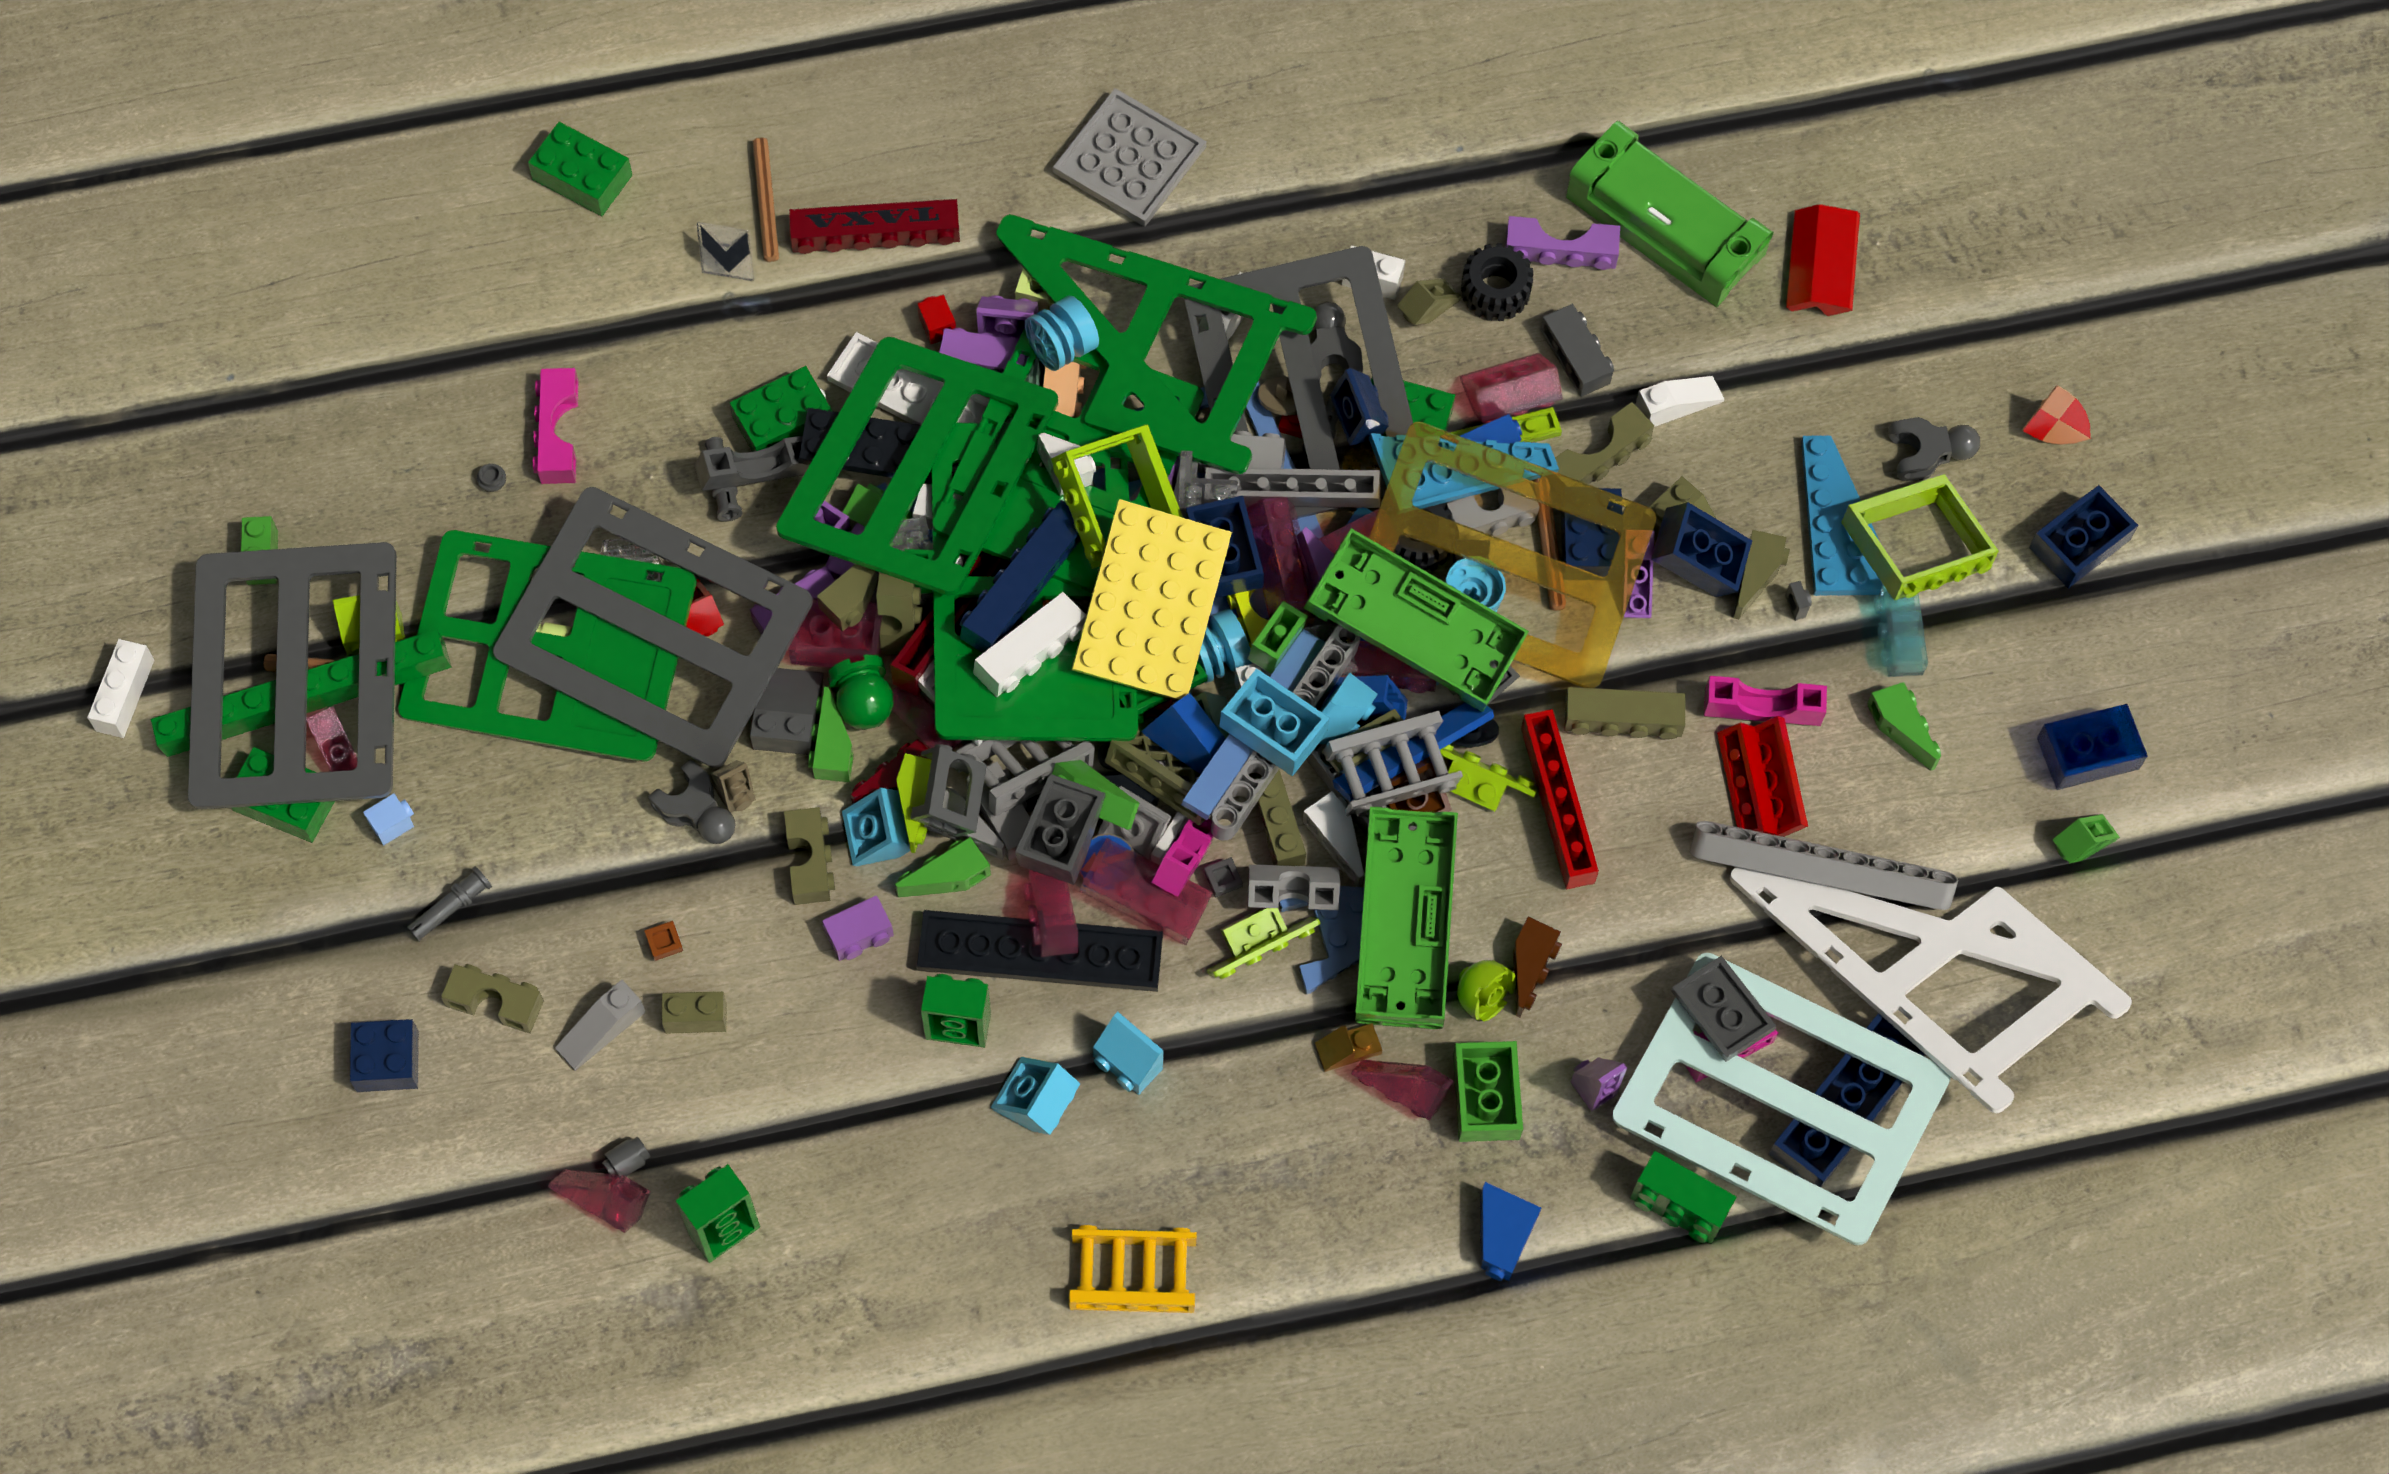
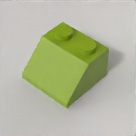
[333,590,405,655]

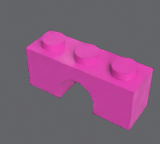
[1151,819,1214,897]

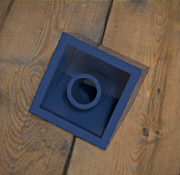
[1330,368,1389,446]

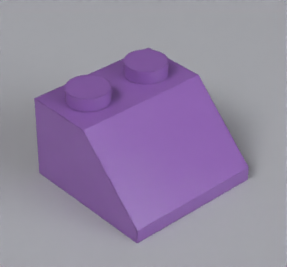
[977,296,1038,338]

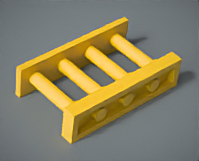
[1070,1225,1197,1313]

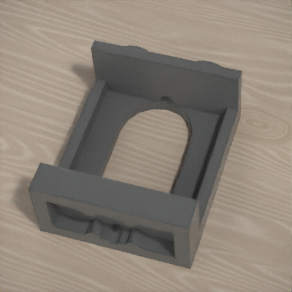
[911,744,987,837]

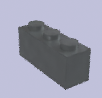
[1540,303,1614,397]

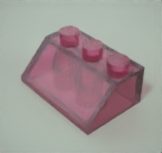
[1460,353,1563,423]
[788,598,883,668]

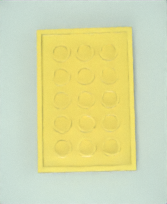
[1072,499,1232,701]

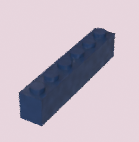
[959,500,1081,653]

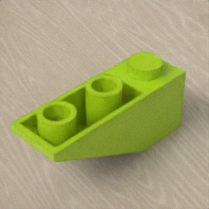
[897,753,932,853]

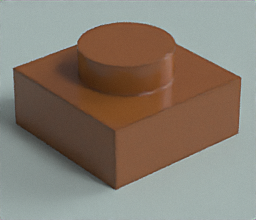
[644,921,683,961]

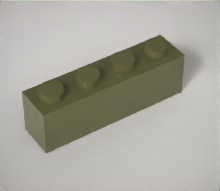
[1564,687,1685,739]

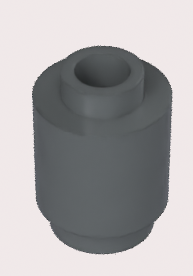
[602,1136,650,1180]

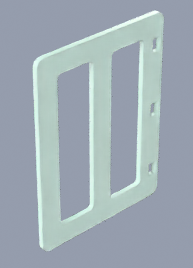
[1613,953,1951,1245]

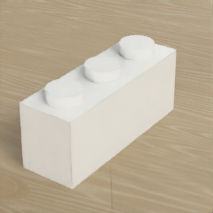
[87,639,154,738]

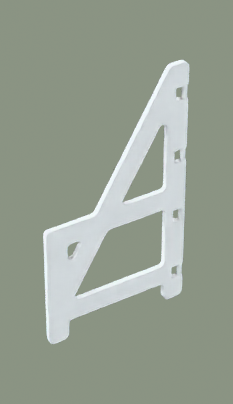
[1730,867,2132,1113]

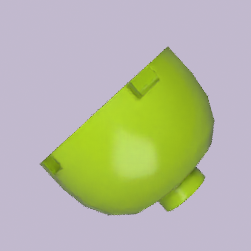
[1457,960,1516,1022]

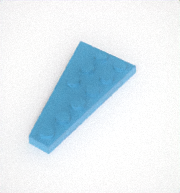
[1369,433,1559,515]
[1801,436,1890,596]

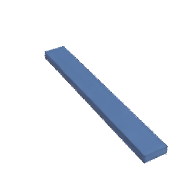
[1181,629,1326,820]

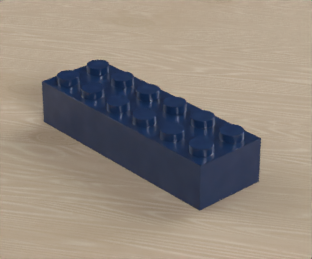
[1769,1013,1926,1187]

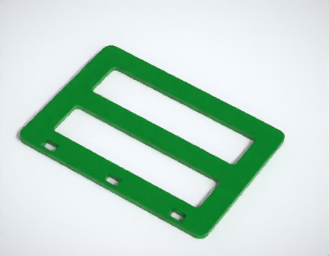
[776,337,1058,595]

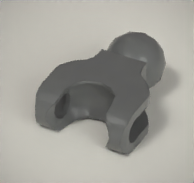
[1311,302,1363,383]
[1888,417,1980,481]
[648,760,736,844]

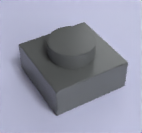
[1785,581,1812,621]
[1204,857,1243,898]

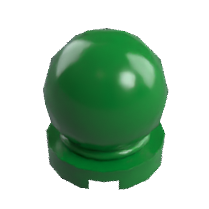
[828,654,894,730]

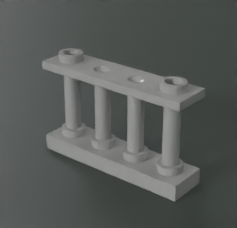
[1323,711,1463,817]
[955,740,1095,817]

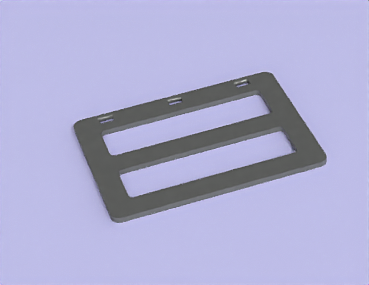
[1184,246,1417,529]
[493,487,813,768]
[188,542,397,809]

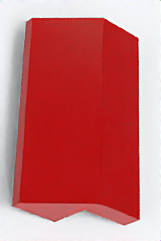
[1786,204,1860,316]
[1717,716,1808,837]

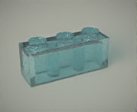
[1874,586,1928,677]

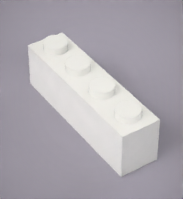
[973,592,1086,697]

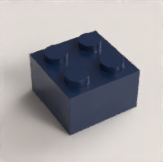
[350,1019,419,1092]

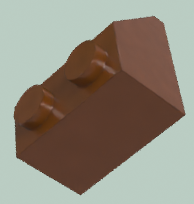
[1374,757,1452,831]

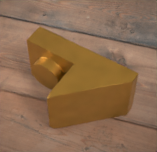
[1315,1023,1383,1072]

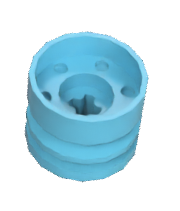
[1025,295,1099,371]
[1444,557,1506,612]
[1198,608,1252,684]

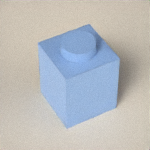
[363,793,414,846]

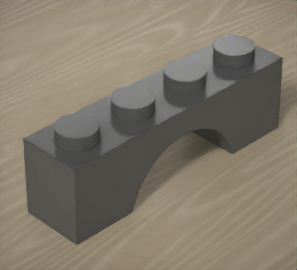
[694,436,809,491]

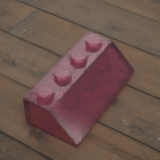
[1246,497,1316,620]
[1079,838,1213,946]

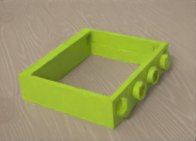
[1051,424,1183,569]
[1841,474,1999,601]

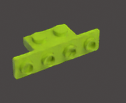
[1440,743,1539,812]
[1207,908,1321,979]

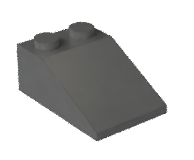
[750,668,824,755]
[1015,774,1106,885]

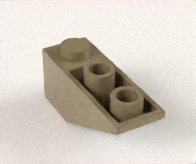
[710,760,756,813]

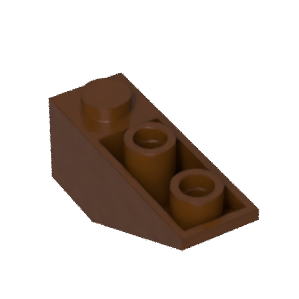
[1513,916,1562,1018]

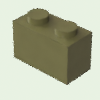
[662,991,727,1034]

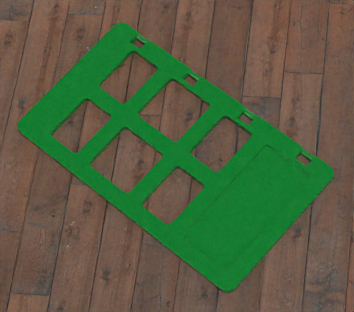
[931,423,1138,741]

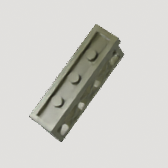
[1105,717,1206,825]

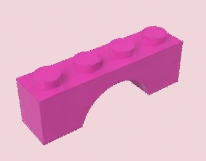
[533,368,579,484]
[1704,676,1827,726]

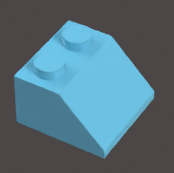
[1319,673,1378,745]
[842,788,918,866]
[1093,1012,1164,1095]
[990,1057,1080,1135]

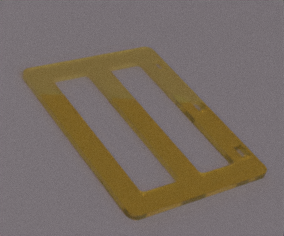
[1369,422,1656,688]

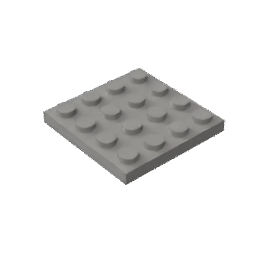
[1053,88,1207,227]

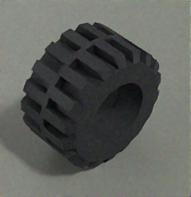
[1461,243,1534,321]
[1381,503,1456,571]

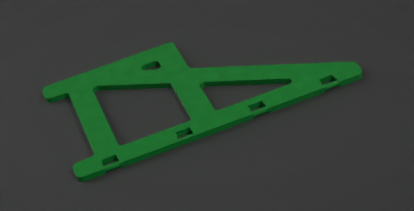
[996,214,1317,475]

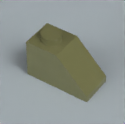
[1397,278,1462,325]

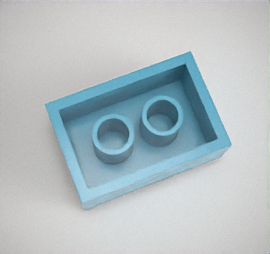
[1219,668,1330,776]

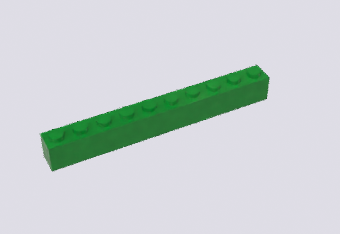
[151,629,452,757]

